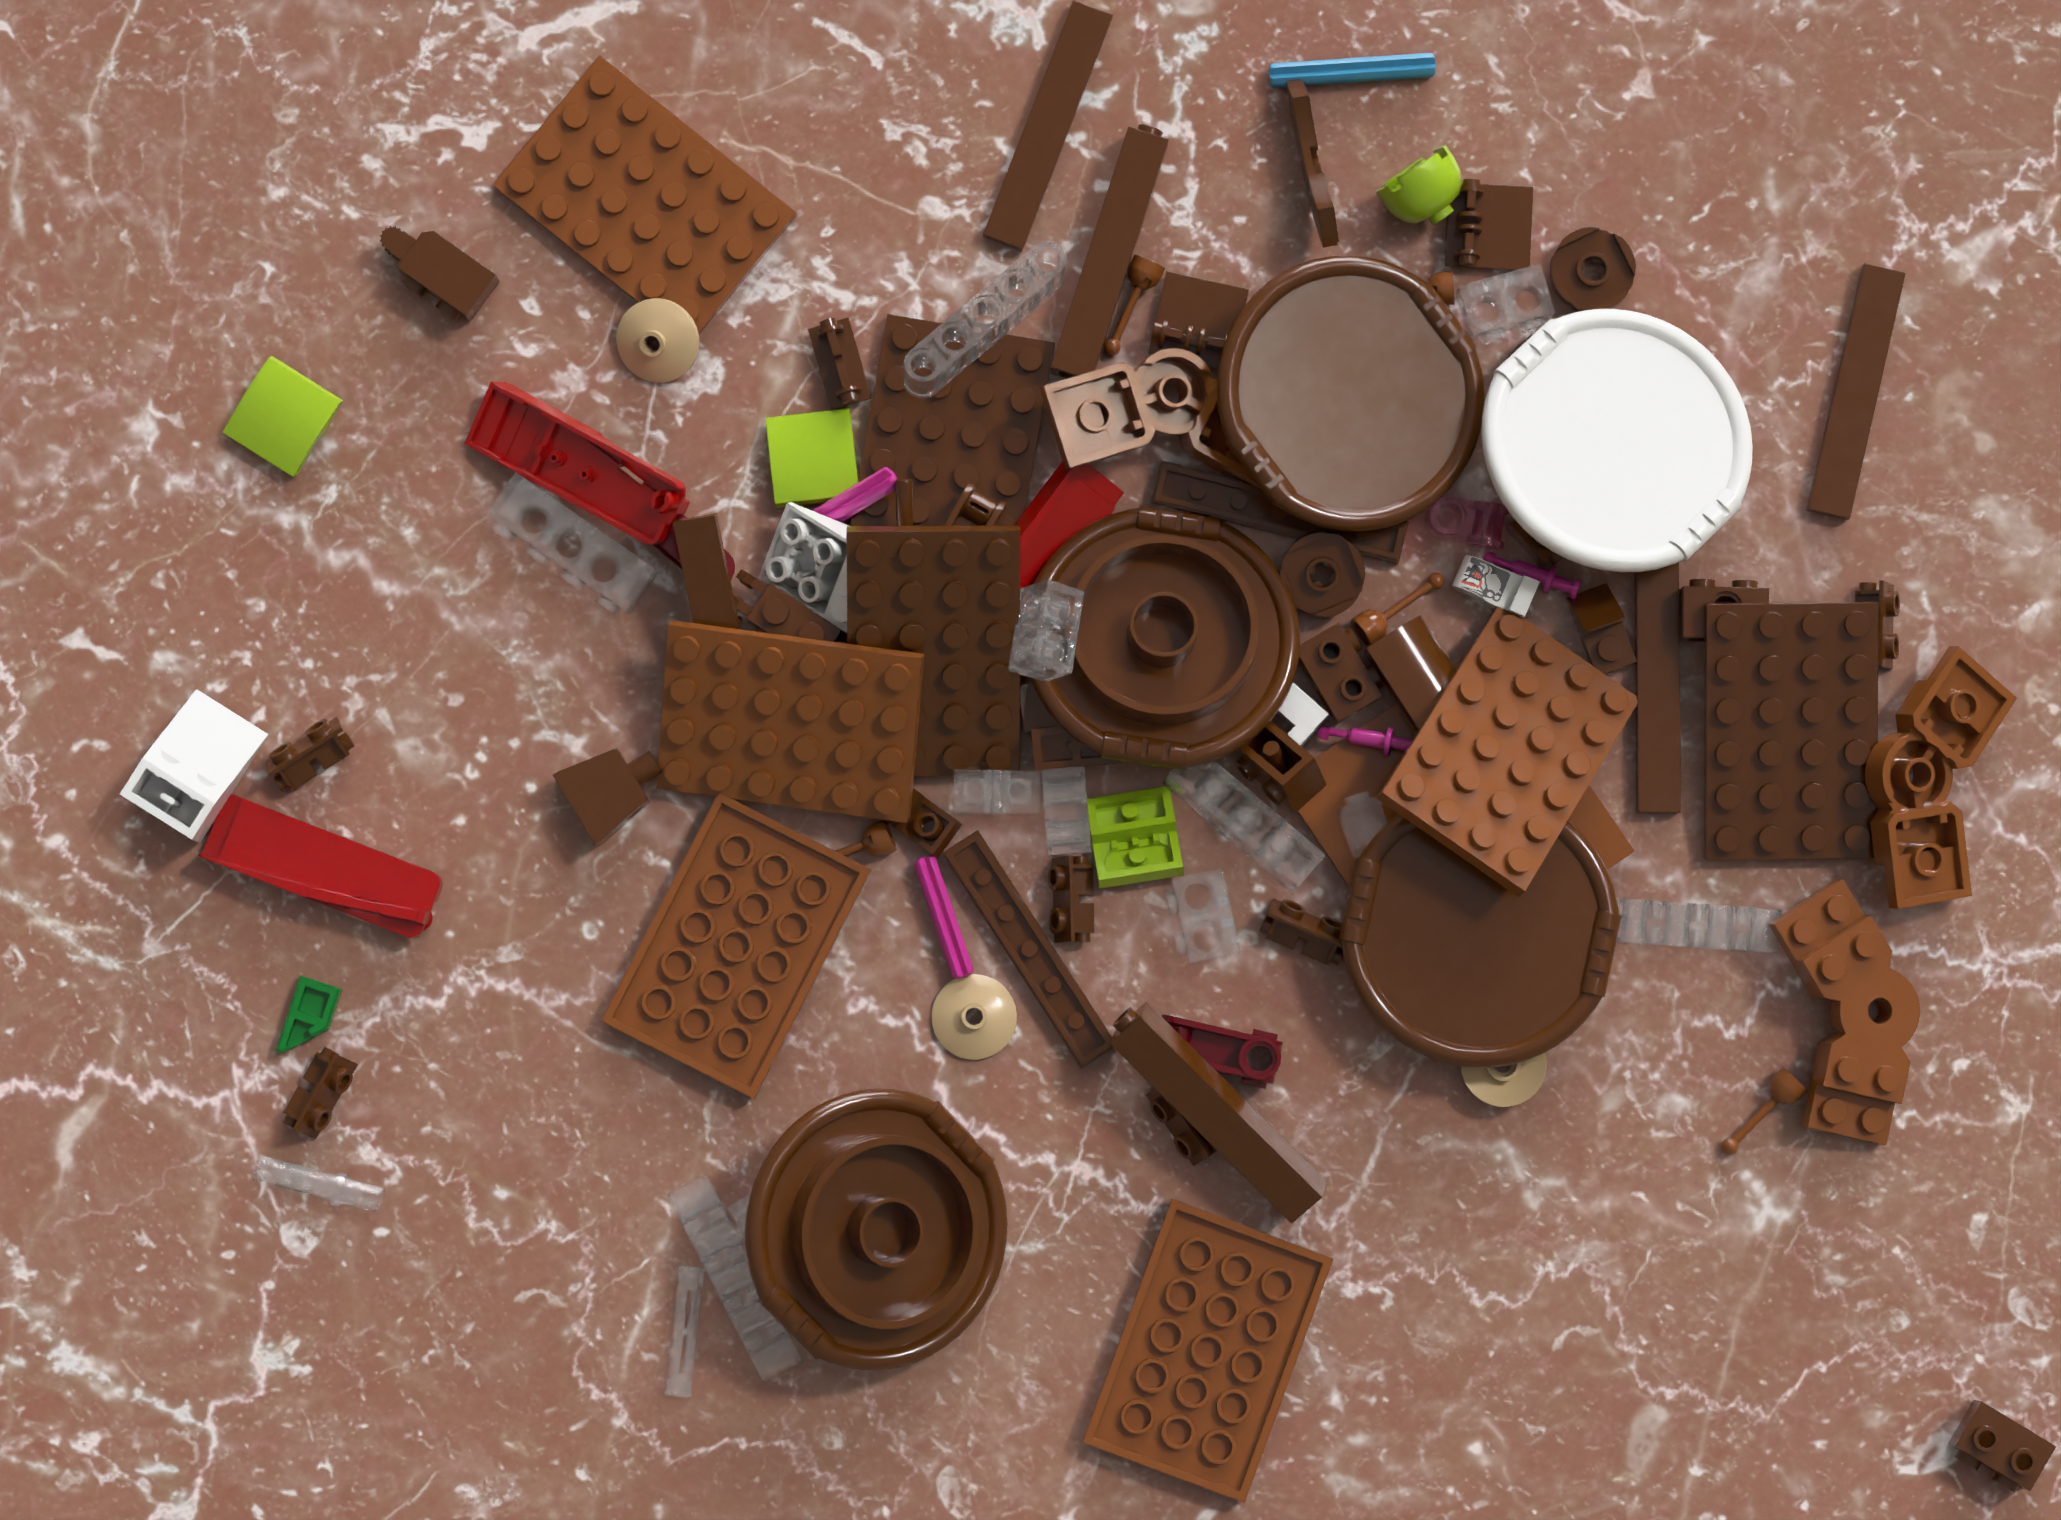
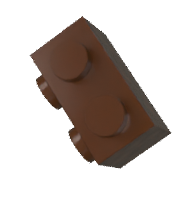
[1298,622,1384,725]
[1234,721,1327,813]
[1948,1400,2056,1493]

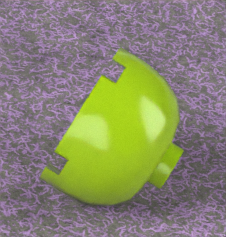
[1375,144,1462,225]

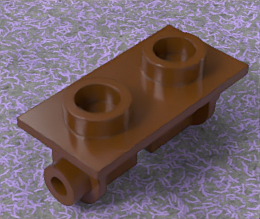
[808,317,872,410]
[1855,580,1900,670]
[265,717,355,792]
[1048,855,1095,943]
[1259,898,1343,966]
[283,1047,358,1139]
[1146,1089,1217,1166]

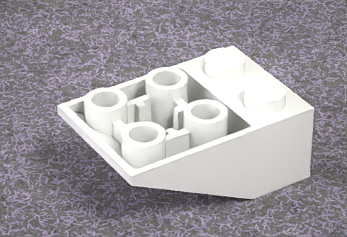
[758,502,849,633]
[120,689,269,843]

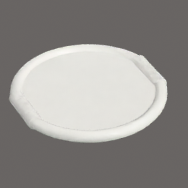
[1481,309,1753,573]

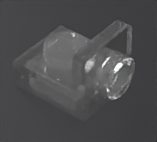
[1337,791,1387,860]

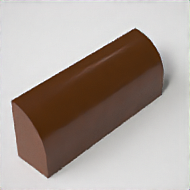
[1364,615,1456,734]

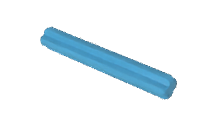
[1268,53,1436,88]

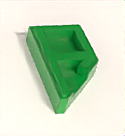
[275,976,343,1053]

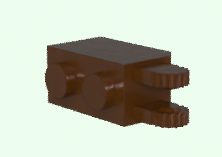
[380,226,500,322]
[733,569,843,642]

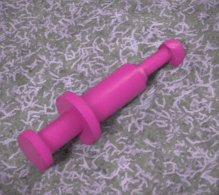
[1483,552,1582,600]
[1318,726,1415,756]

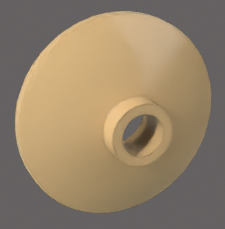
[616,298,699,383]
[931,974,1017,1060]
[1461,1053,1547,1107]

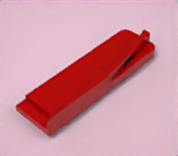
[464,381,690,545]
[1015,460,1124,636]
[198,794,443,939]

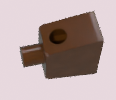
[553,748,662,847]

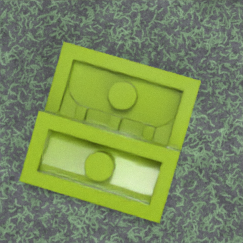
[222,356,343,477]
[766,408,858,508]
[1085,786,1184,889]

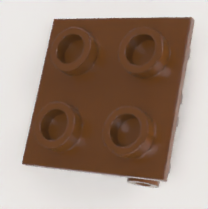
[1445,179,1533,271]
[1148,271,1249,369]

